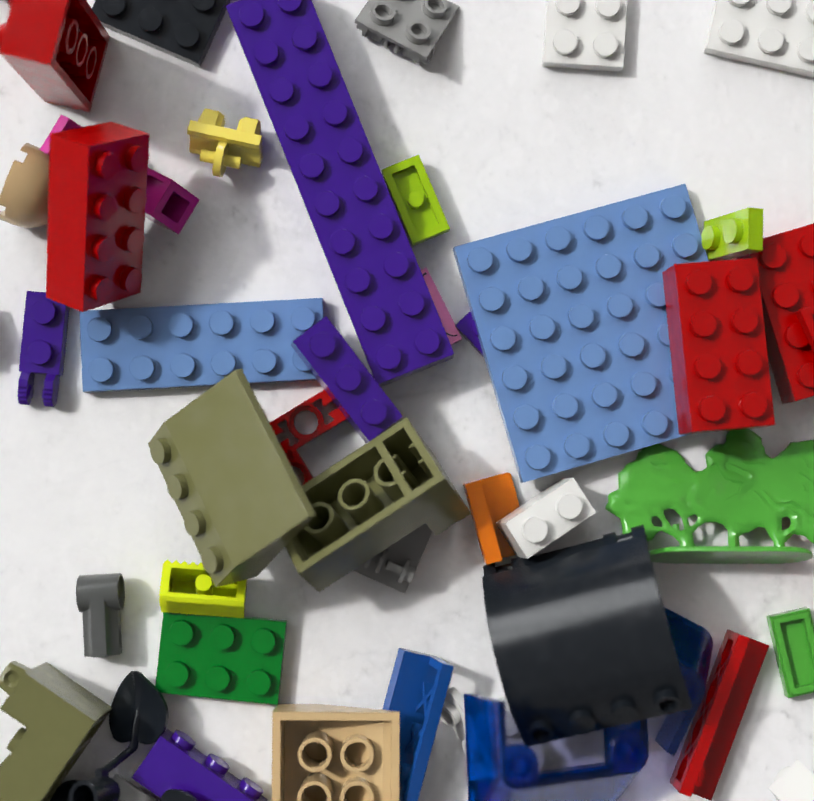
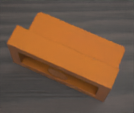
[463,473,520,565]

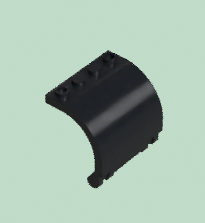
[482,525,692,747]

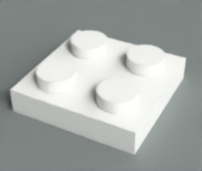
[542,0,628,72]

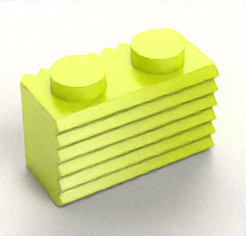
[159,560,247,618]

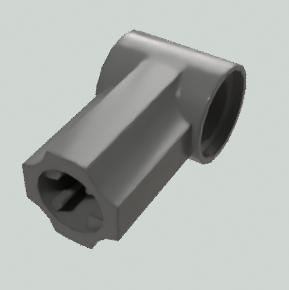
[76,573,125,657]

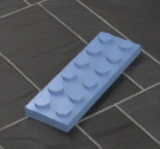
[79,298,324,393]

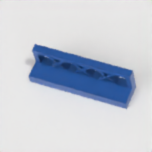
[382,648,454,801]

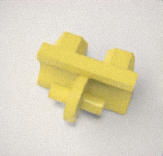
[187,108,263,177]

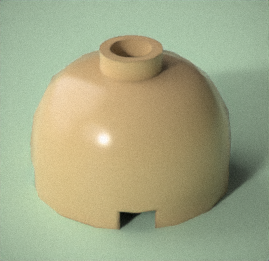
[0,143,49,228]

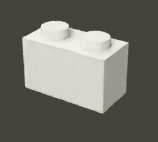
[496,478,596,559]

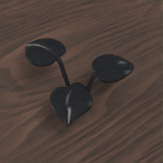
[50,671,198,801]

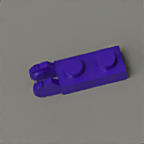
[17,291,70,407]

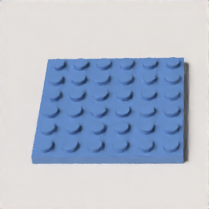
[453,184,709,483]

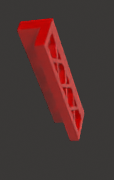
[670,629,769,801]

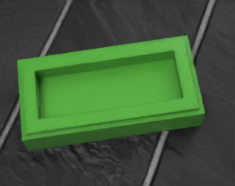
[766,607,814,698]

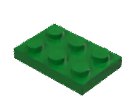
[155,612,287,705]

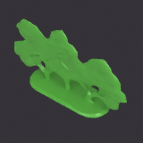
[605,429,814,564]

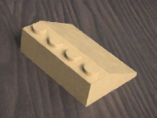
[272,704,400,801]

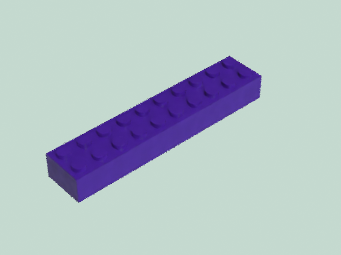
[226,0,454,387]

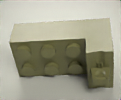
[285,417,471,592]
[0,661,112,801]

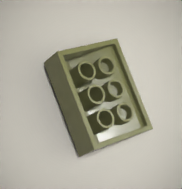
[148,369,316,588]

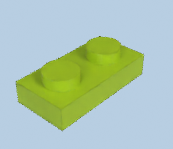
[381,154,450,247]
[701,207,763,261]

